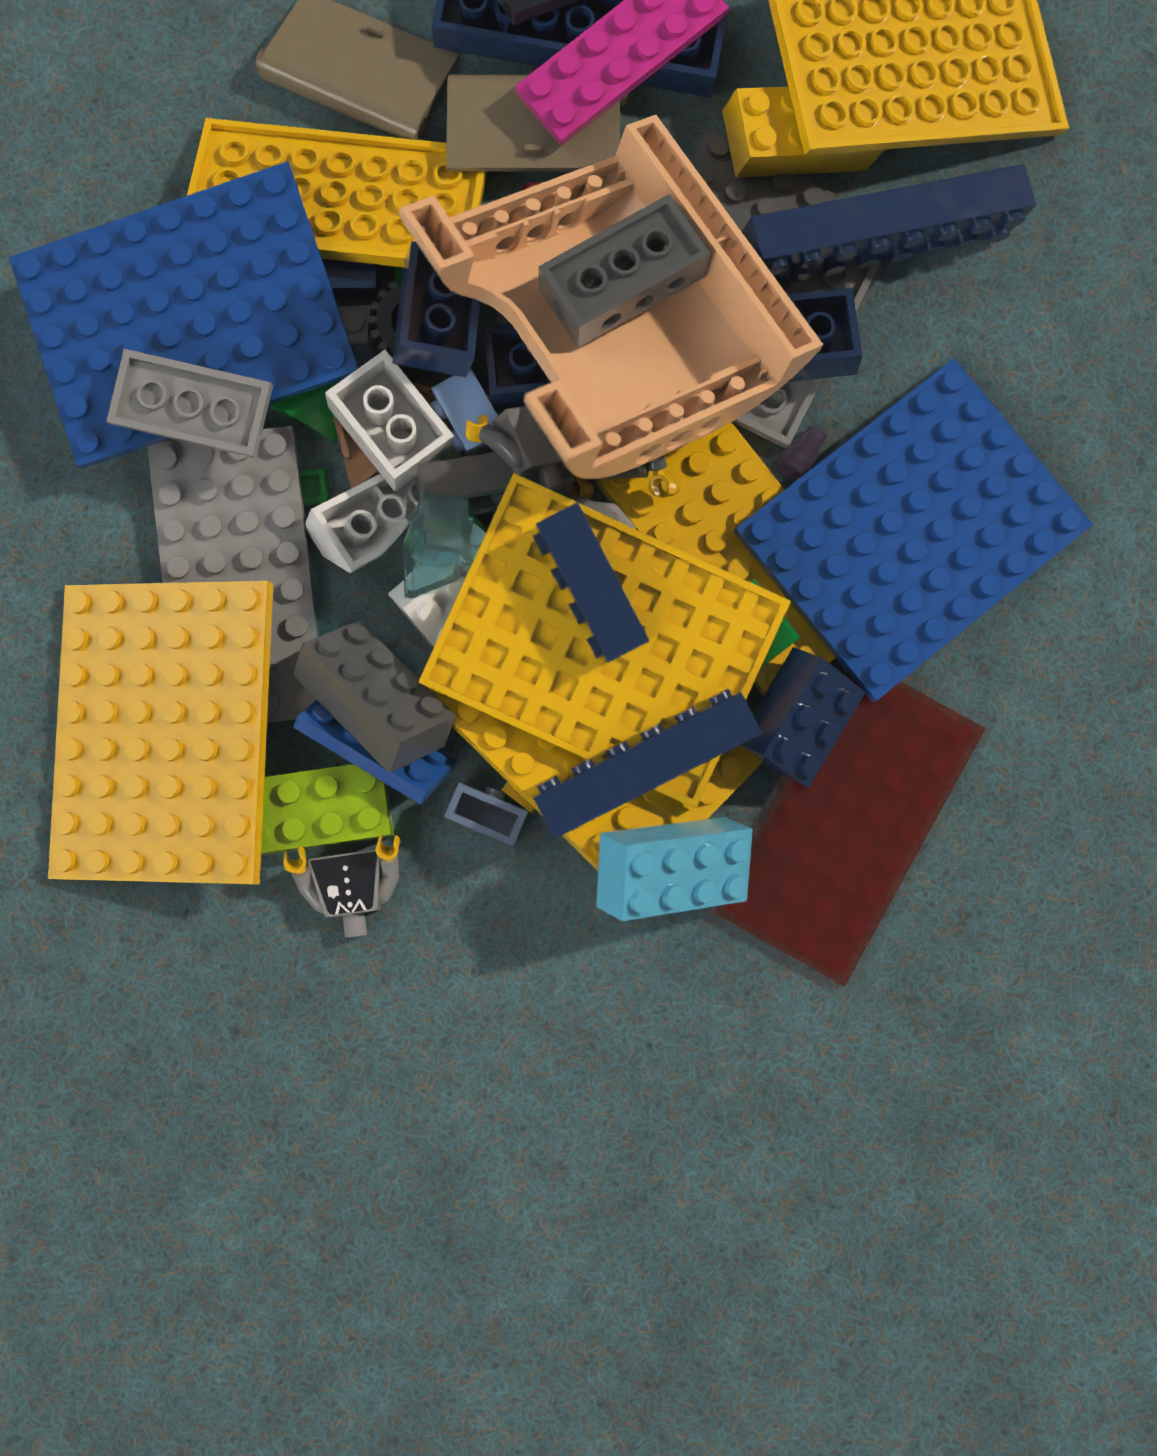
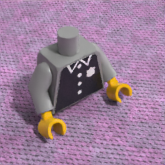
[283,835,400,938]

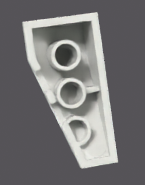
[305,460,441,573]

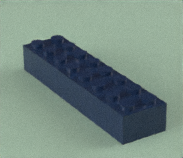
[431,0,727,98]
[742,164,1037,283]

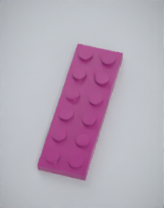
[515,0,729,147]

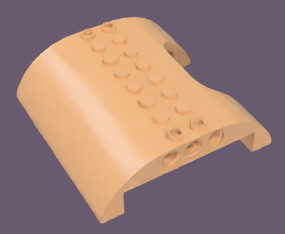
[399,115,823,479]

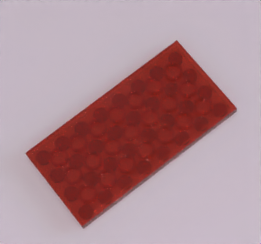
[714,672,985,987]

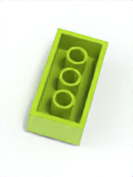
[261,764,395,856]

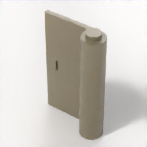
[255,0,459,140]
[446,75,627,172]

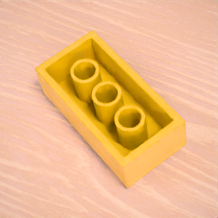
[722,86,884,178]

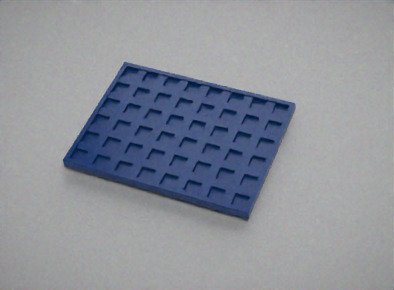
[8,161,358,469]
[733,358,1093,703]

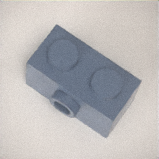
[444,782,529,847]

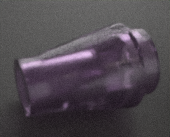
[778,426,826,481]

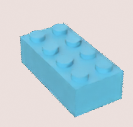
[596,817,753,921]

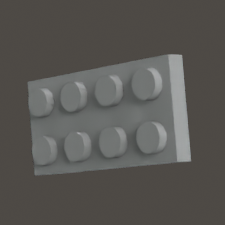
[106,349,273,458]

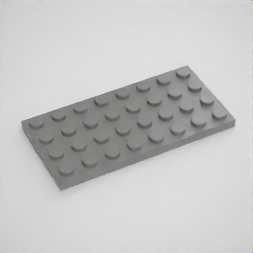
[147,426,319,724]

